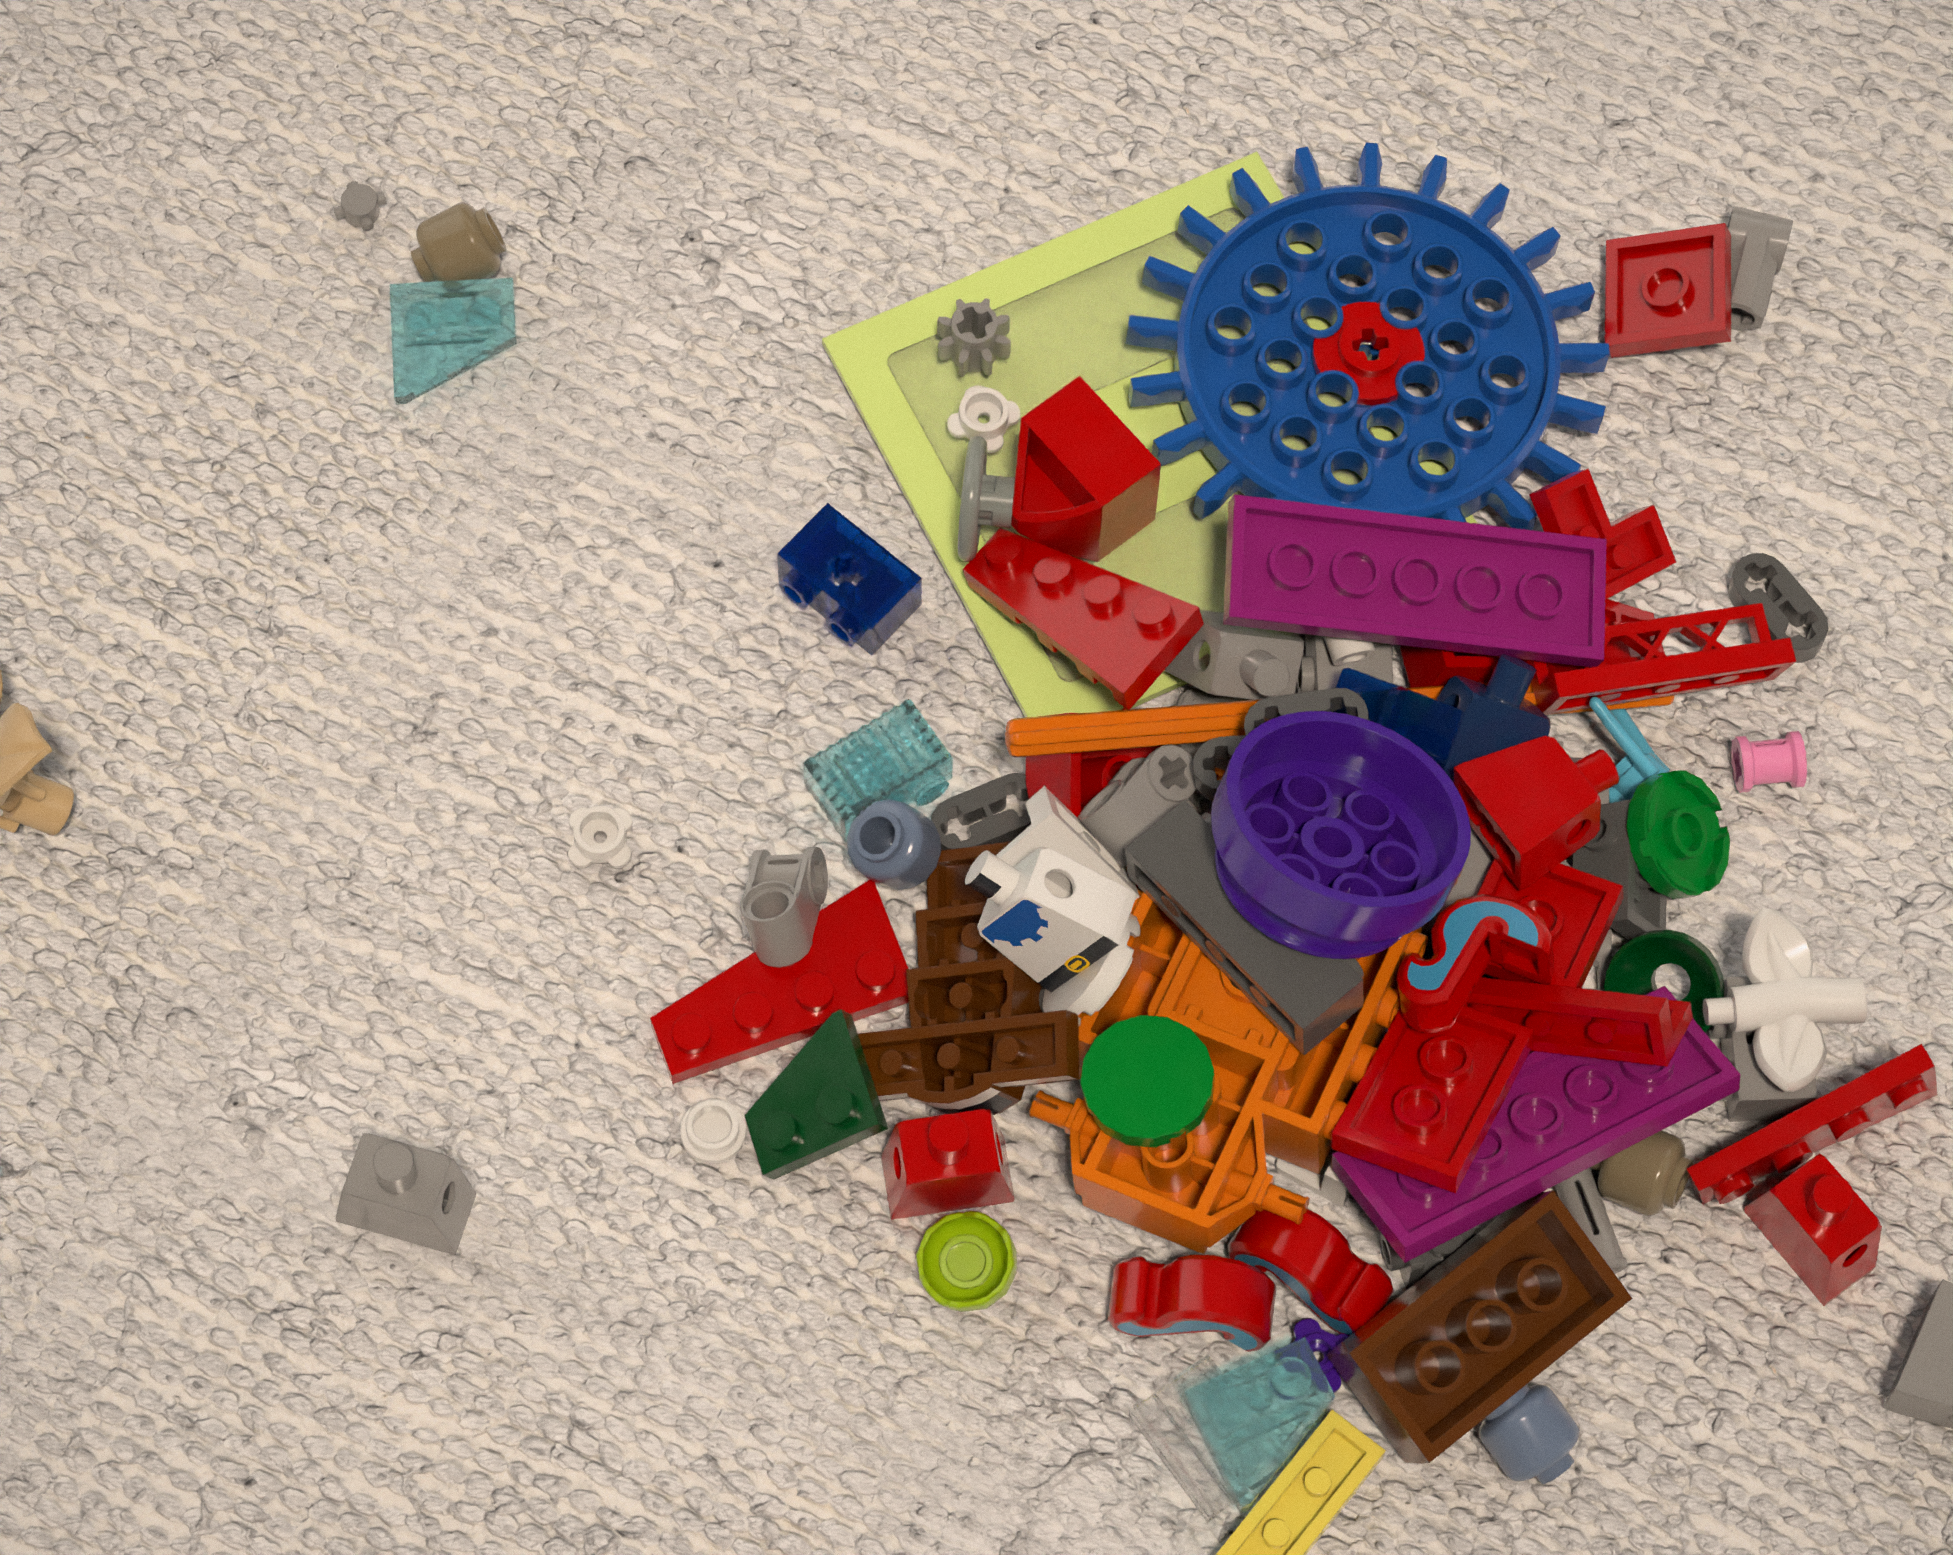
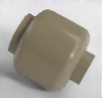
[411,202,507,293]
[1590,1130,1693,1216]

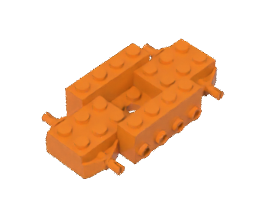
[1029,767,1463,1255]

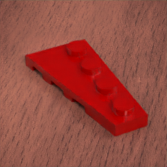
[650,880,909,1084]

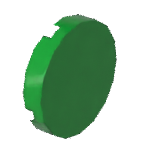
[1627,770,1730,899]
[1080,1015,1215,1148]

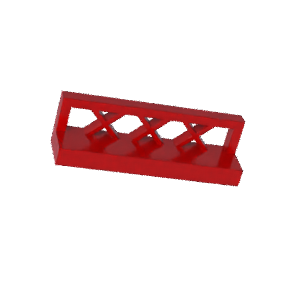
[1526,603,1796,715]
[1465,977,1693,1067]

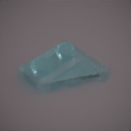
[390,278,517,405]

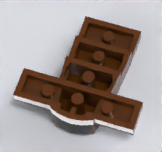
[858,841,1079,1115]

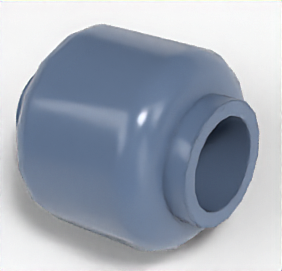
[847,799,941,890]
[1479,1384,1580,1484]

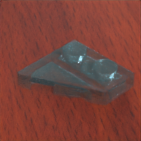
[1183,1337,1335,1514]

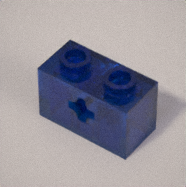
[777,503,922,656]

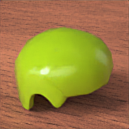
[916,1211,1017,1312]

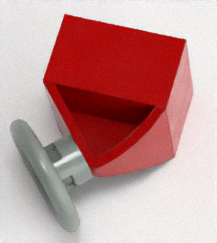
[958,375,1161,562]

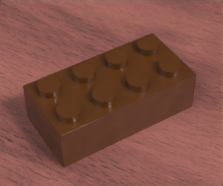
[1326,1190,1633,1463]

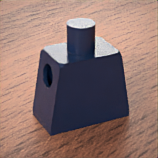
[1410,654,1551,783]

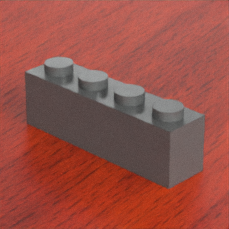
[1125,800,1364,1055]

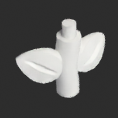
[1703,908,1867,1092]

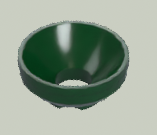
[1604,930,1725,1033]

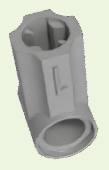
[1727,206,1793,332]

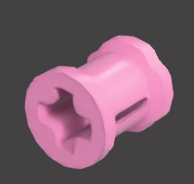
[1731,731,1807,793]

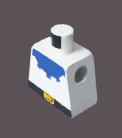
[965,847,1137,992]

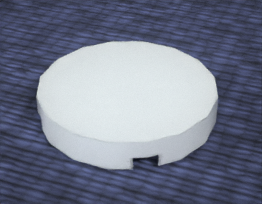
[1042,913,1141,1026]

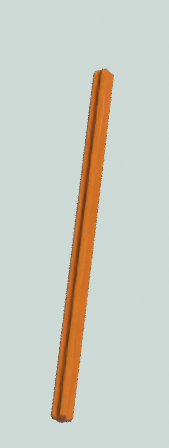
[1005,682,1675,757]

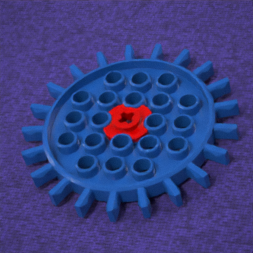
[1126,143,1610,530]

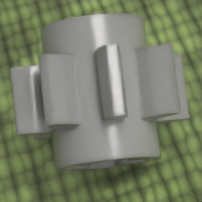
[937,298,1011,377]

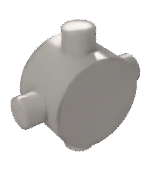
[334,181,387,230]

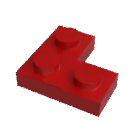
[1529,468,1676,600]

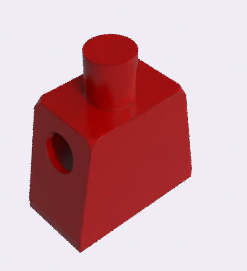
[1454,735,1619,891]
[881,1109,1015,1220]
[1743,1153,1882,1306]

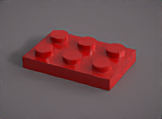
[1332,1006,1534,1194]

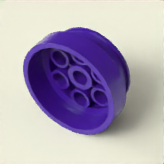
[1211,711,1471,959]

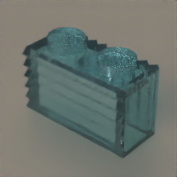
[803,699,953,842]

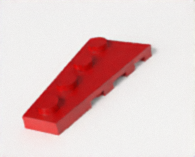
[963,528,1204,711]
[1687,1044,1938,1205]

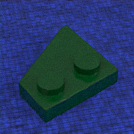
[744,1009,888,1180]

